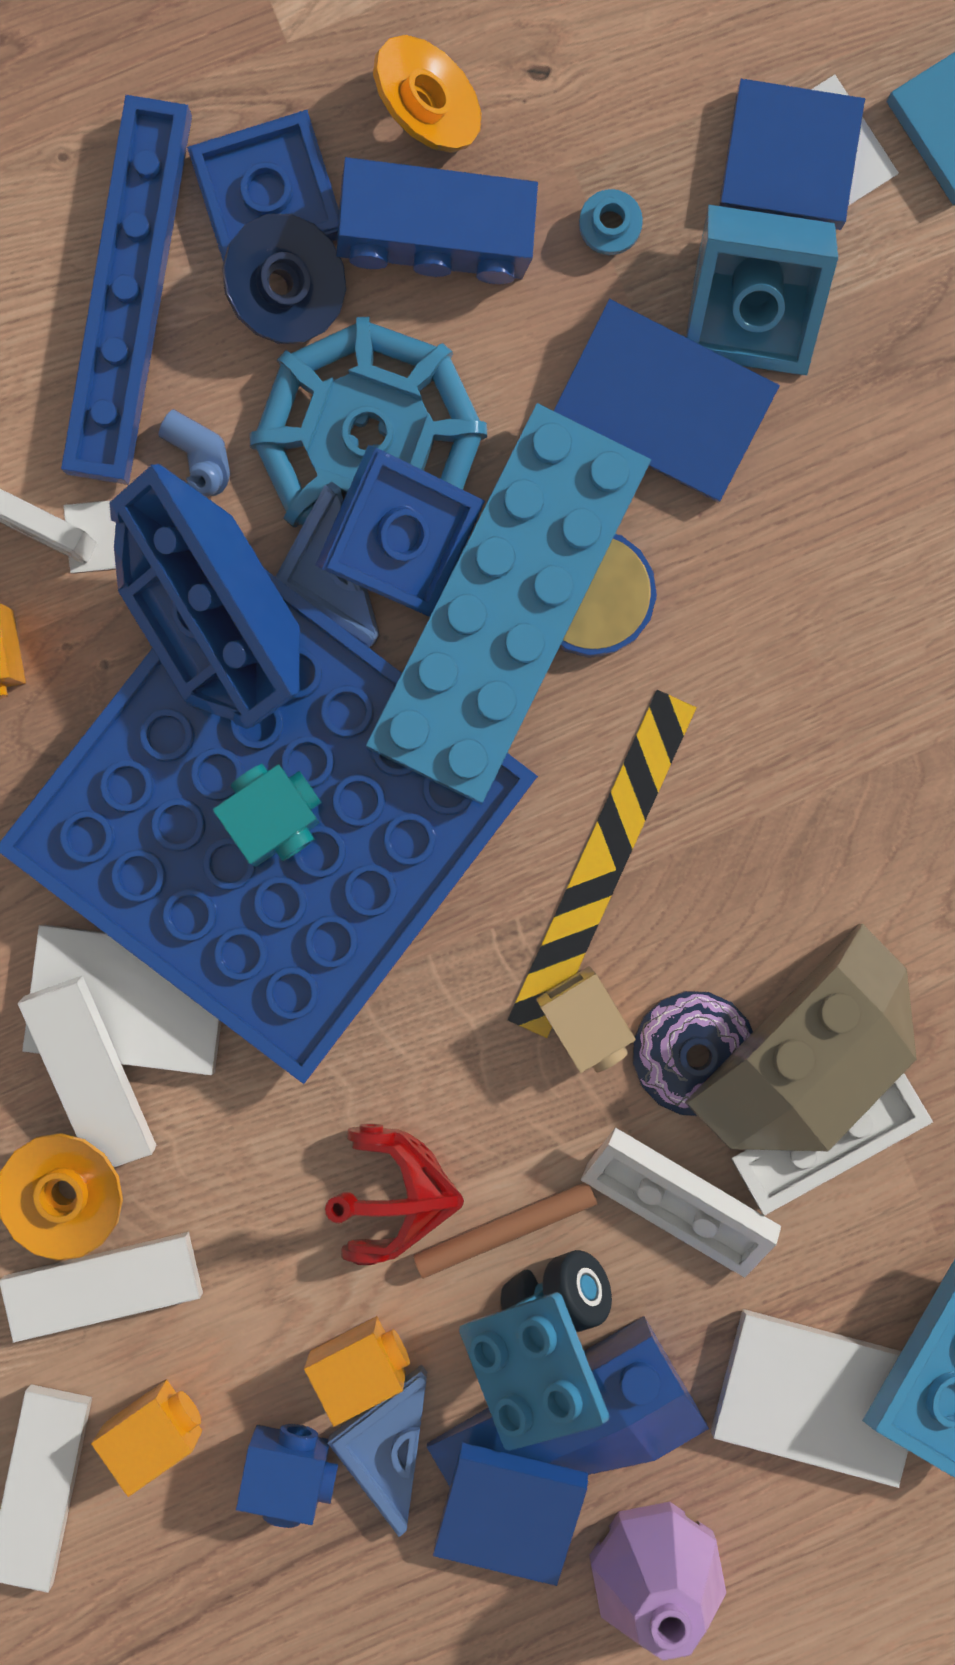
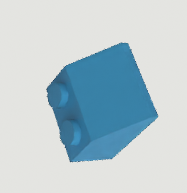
[686,205,838,376]

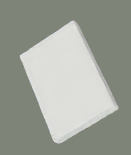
[22,924,221,1075]
[711,1309,908,1488]

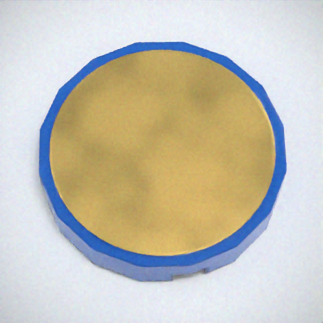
[559,534,657,658]

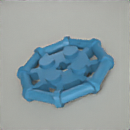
[249,316,488,528]

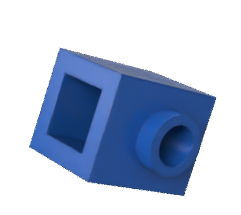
[236,1424,338,1528]

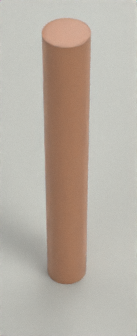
[413,1182,598,1279]

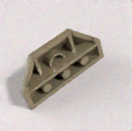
[685,924,917,1152]

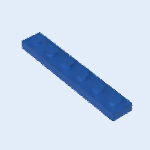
[61,94,192,485]

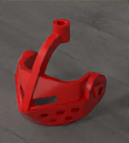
[325,1124,464,1265]

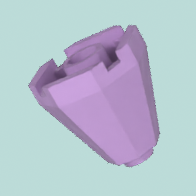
[589,1502,726,1660]

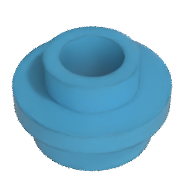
[579,189,643,255]

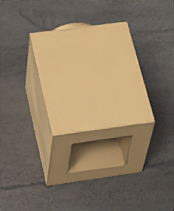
[536,966,636,1073]

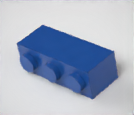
[336,157,538,284]

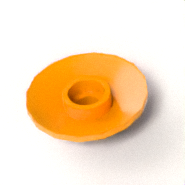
[373,35,482,153]
[0,1133,123,1261]

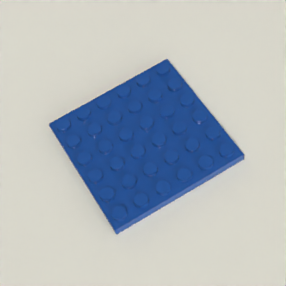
[0,569,538,1084]

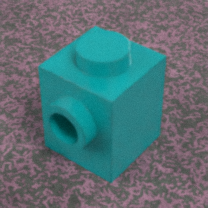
[212,764,322,867]

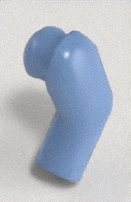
[158,409,230,497]

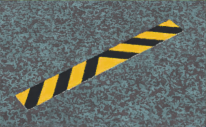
[508,690,697,1038]

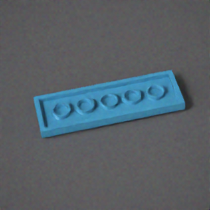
[366,403,652,805]

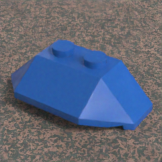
[109,464,300,729]

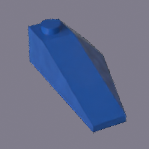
[427,1316,709,1487]

